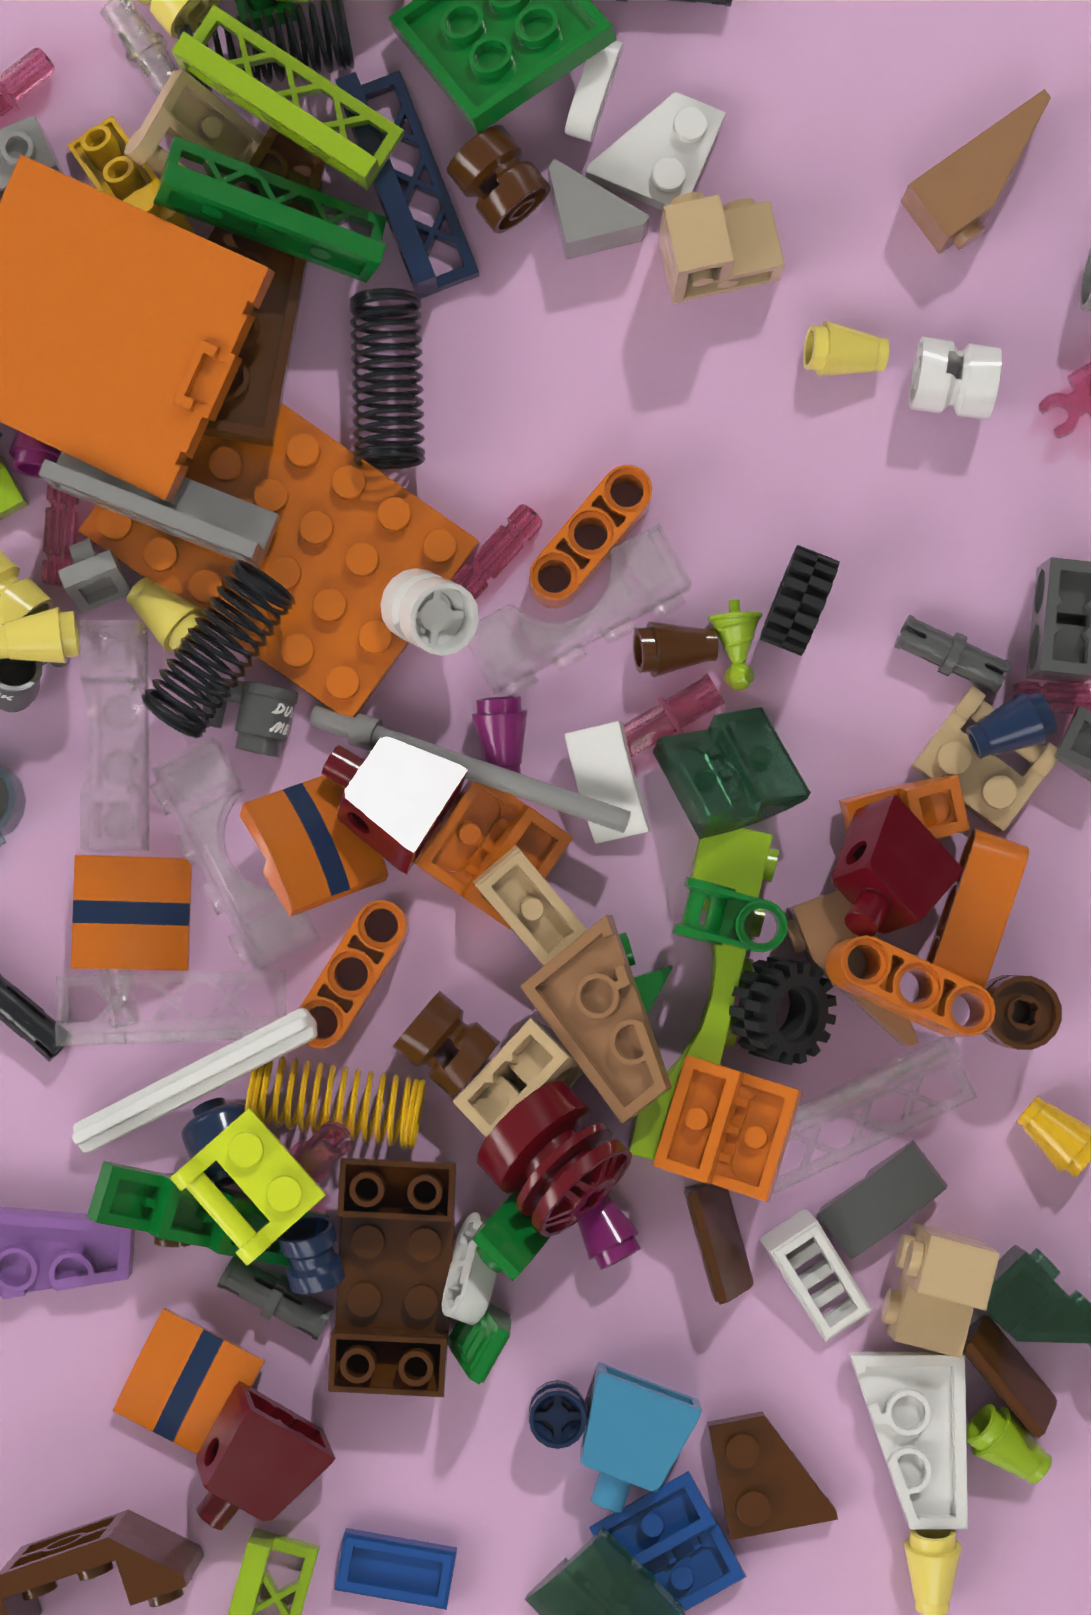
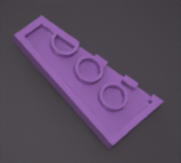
[0,1207,135,1299]

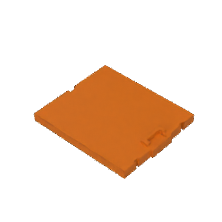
[0,154,275,503]

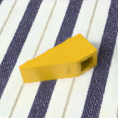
[67,116,195,234]

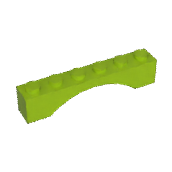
[627,819,779,1160]

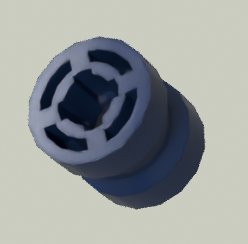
[278,1216,345,1294]
[529,1380,586,1449]

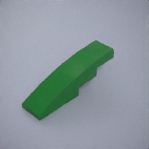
[87,1161,330,1266]

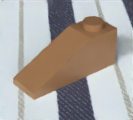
[901,89,1051,254]
[786,889,919,1047]

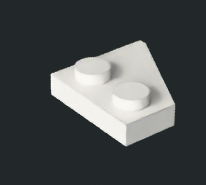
[585,91,726,211]

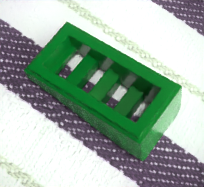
[448,1302,512,1384]

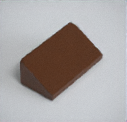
[683,1182,753,1305]
[963,1315,1057,1438]

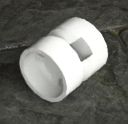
[909,336,1002,420]
[380,568,479,656]

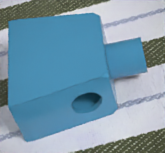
[580,1362,702,1513]

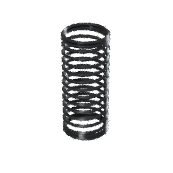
[177,0,355,92]
[350,288,426,469]
[142,560,296,738]

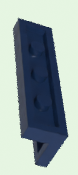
[335,70,479,299]

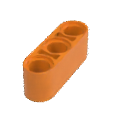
[529,465,652,609]
[926,828,1029,988]
[299,900,409,1048]
[825,935,996,1037]

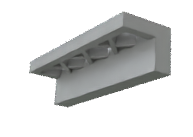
[38,451,281,569]

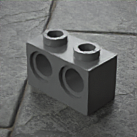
[1026,557,1091,684]

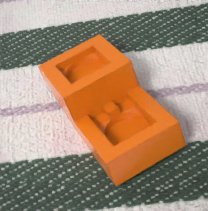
[839,775,970,839]

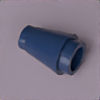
[966,691,1057,759]

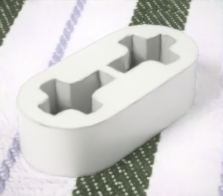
[564,40,624,143]
[442,1212,497,1325]

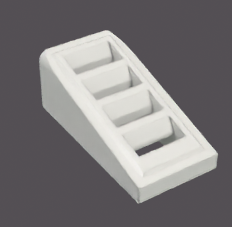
[760,1209,873,1342]

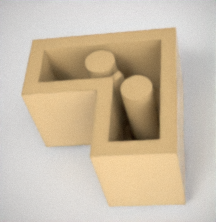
[658,192,785,304]
[881,1222,1000,1358]

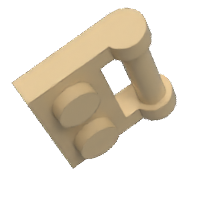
[124,69,265,187]
[911,685,1058,833]

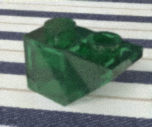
[986,1245,1091,1343]

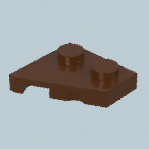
[707,1411,838,1540]

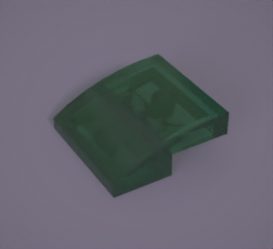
[653,707,811,839]
[525,1527,685,1615]

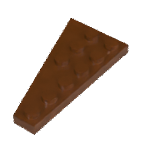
[203,127,326,447]

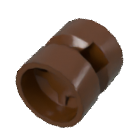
[447,124,551,234]
[982,975,1062,1050]
[392,991,500,1098]

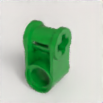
[672,877,788,953]

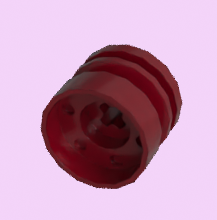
[477,1081,632,1237]

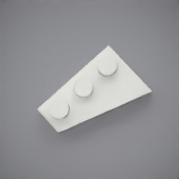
[848,1351,968,1530]

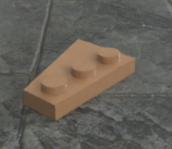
[520,915,672,1124]

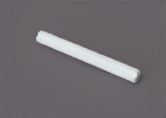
[72,1008,318,1153]

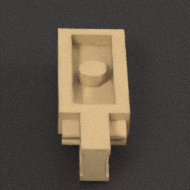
[473,845,587,966]

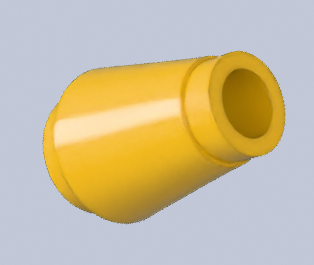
[1016,1095,1091,1178]

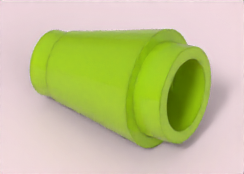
[966,1404,1052,1484]

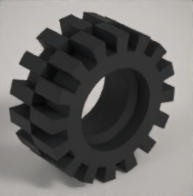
[759,545,840,656]
[729,956,837,1065]

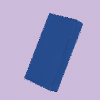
[334,1528,457,1610]

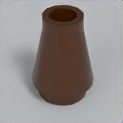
[633,622,718,677]

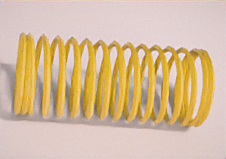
[245,1055,426,1151]

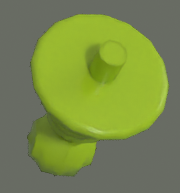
[707,599,763,691]

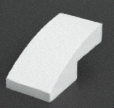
[565,721,651,844]

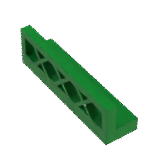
[153,136,387,283]

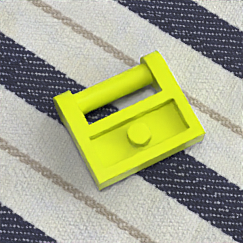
[170,1107,326,1266]

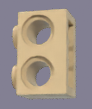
[452,1018,584,1137]

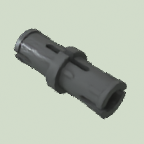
[894,615,1011,694]
[217,1257,334,1341]

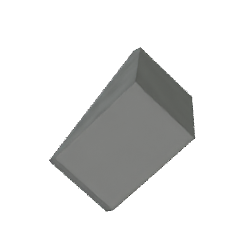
[548,158,650,259]

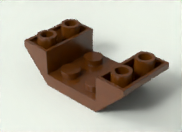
[328,1157,456,1397]
[0,1510,204,1615]

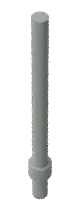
[310,704,631,833]

